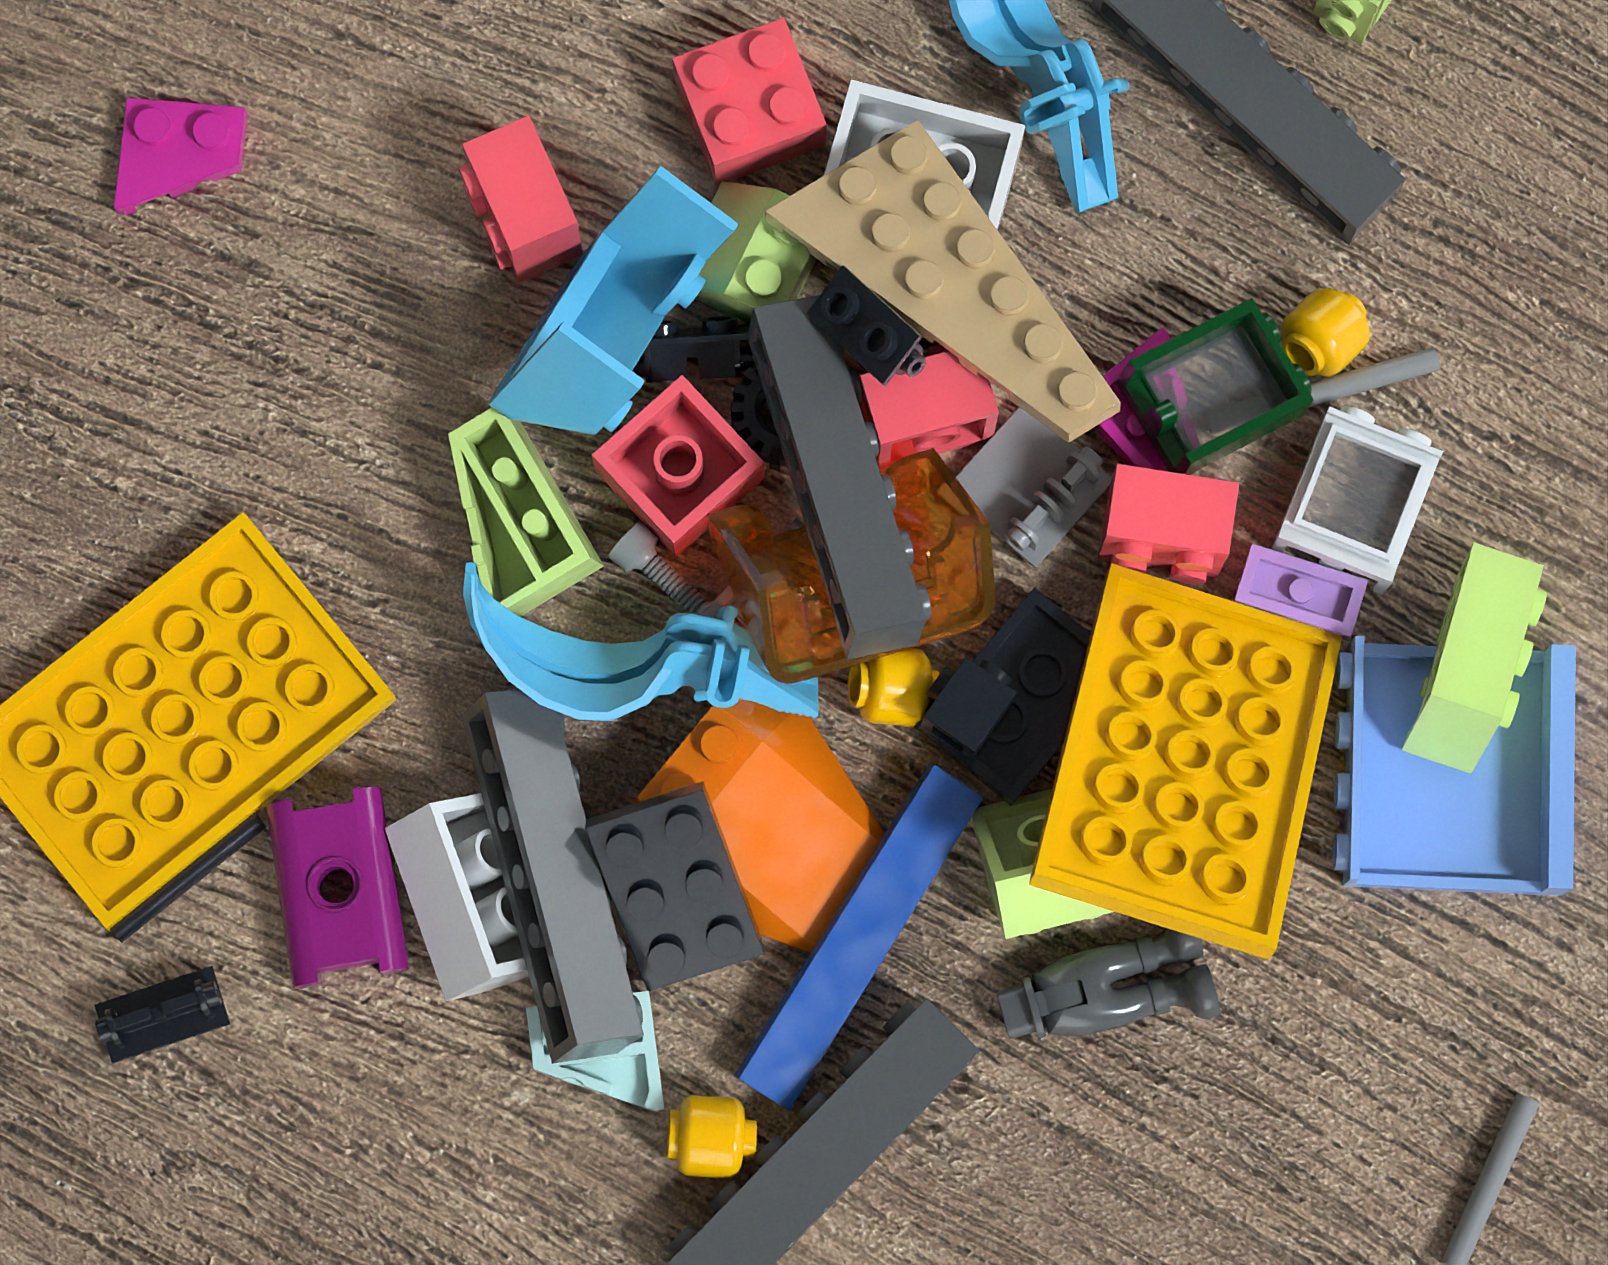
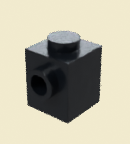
[921,657,1017,762]

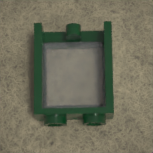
[1116,298,1314,475]

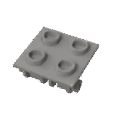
[945,407,1112,568]

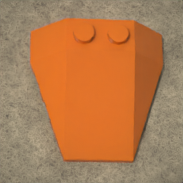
[633,699,885,954]

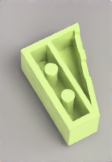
[448,407,604,617]
[1401,542,1547,774]

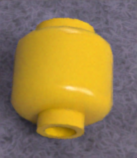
[1280,288,1370,377]
[848,648,940,726]
[666,1095,757,1178]

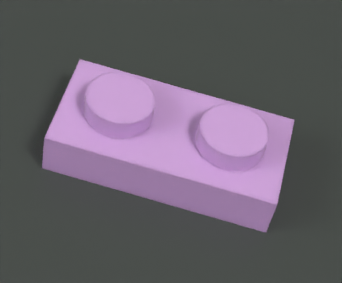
[1233,544,1368,641]

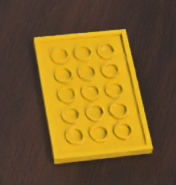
[0,512,397,931]
[1029,563,1342,960]

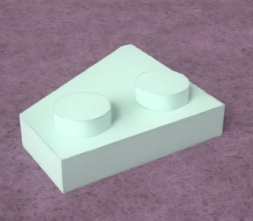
[526,991,665,1112]

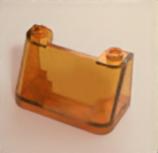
[707,448,996,684]

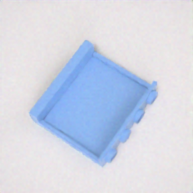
[1332,636,1576,896]

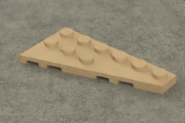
[764,120,1121,443]

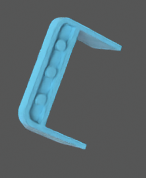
[488,166,738,435]

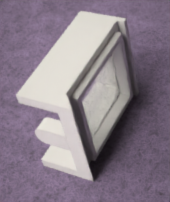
[1271,406,1443,595]

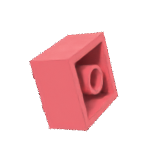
[672,17,827,186]
[458,115,583,283]
[859,344,999,471]
[592,375,765,558]
[1098,464,1239,584]

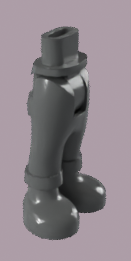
[996,928,1221,1039]

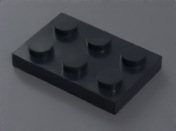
[918,588,1091,806]
[585,781,764,991]

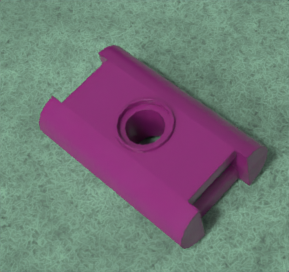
[266,787,409,989]

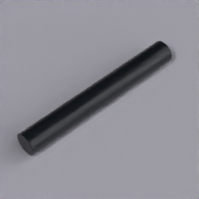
[110,812,267,943]

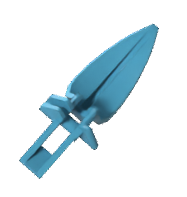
[949,0,1129,213]
[463,562,819,721]

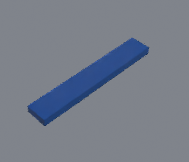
[734,764,984,1111]

